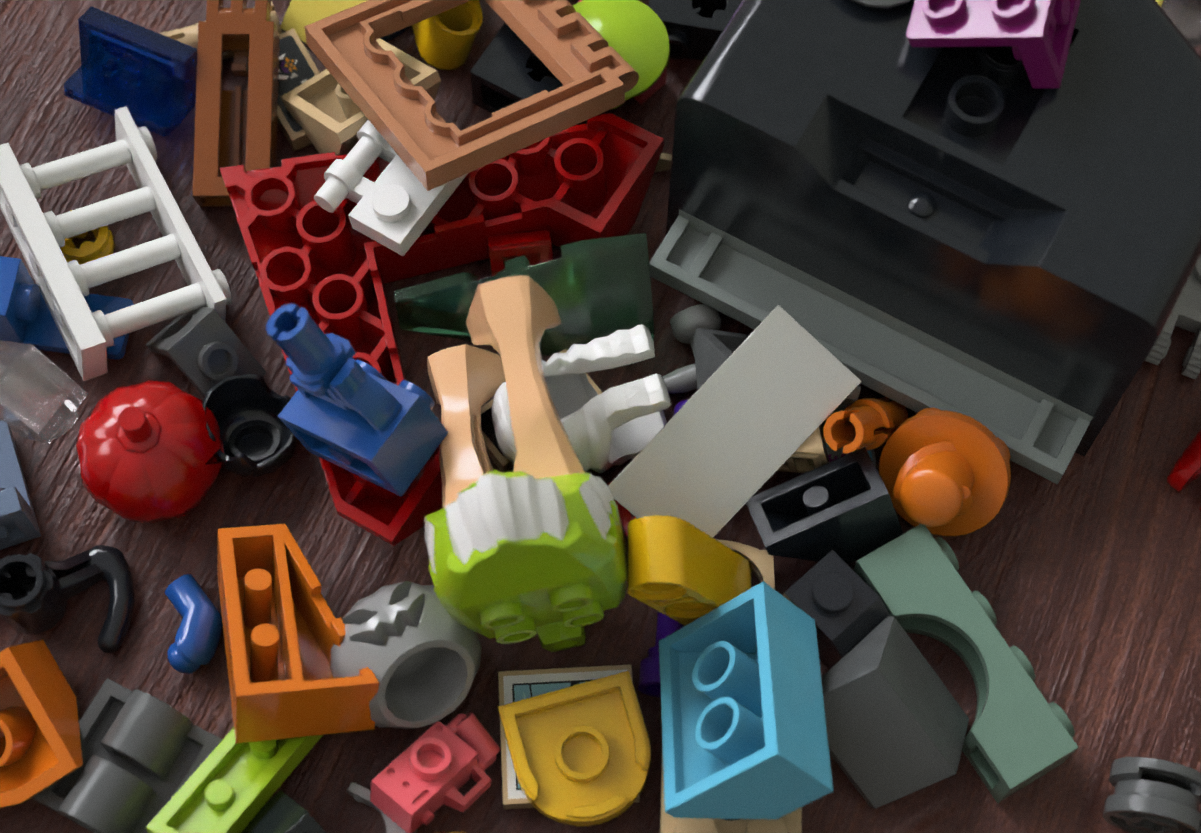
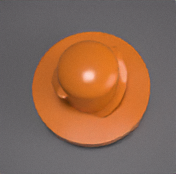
[879,407,1011,536]

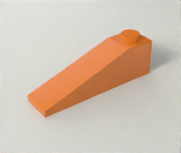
[0,640,83,808]

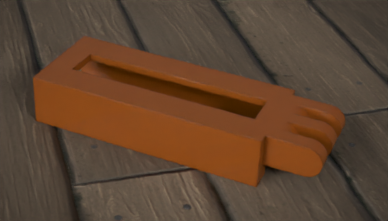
[192,0,280,207]

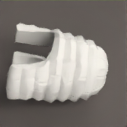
[491,324,671,473]

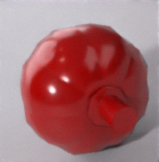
[76,380,224,523]

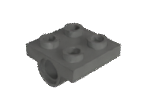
[32,678,223,833]

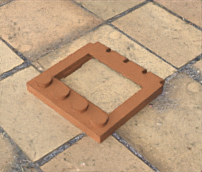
[304,0,639,191]

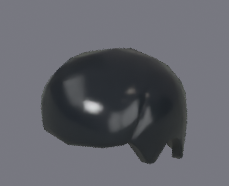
[202,374,299,477]

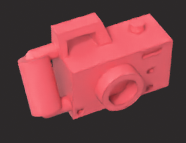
[370,711,501,833]

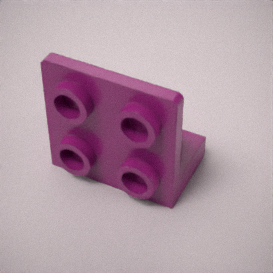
[906,0,1081,88]

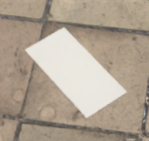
[608,305,862,537]

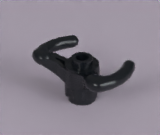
[0,545,135,653]

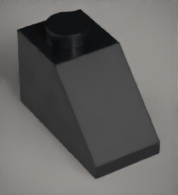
[746,447,903,564]
[783,550,890,670]

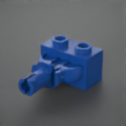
[266,304,449,497]

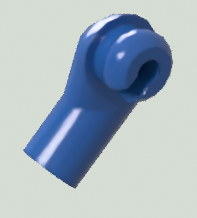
[165,574,223,674]

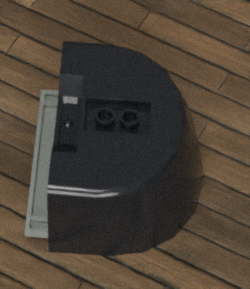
[648,0,1201,484]

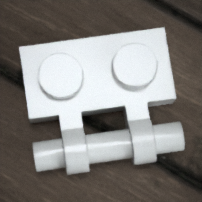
[314,119,468,256]

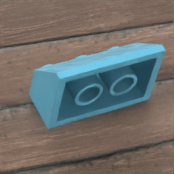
[659,581,833,820]

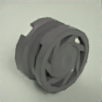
[1102,757,1201,833]

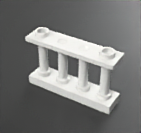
[0,106,232,381]

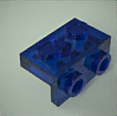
[64,6,197,136]

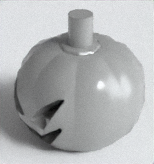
[330,581,481,729]

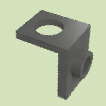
[146,306,266,397]

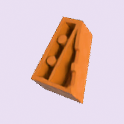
[217,524,379,744]

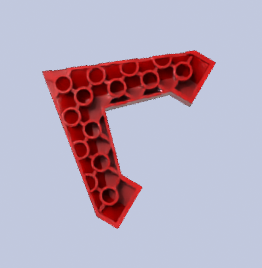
[220,113,664,546]

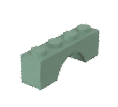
[853,524,1078,804]

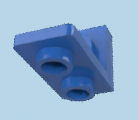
[0,256,134,360]

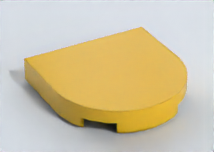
[498,670,651,826]

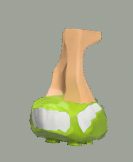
[425,275,628,652]

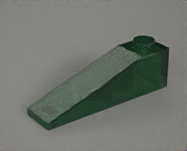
[394,233,655,366]

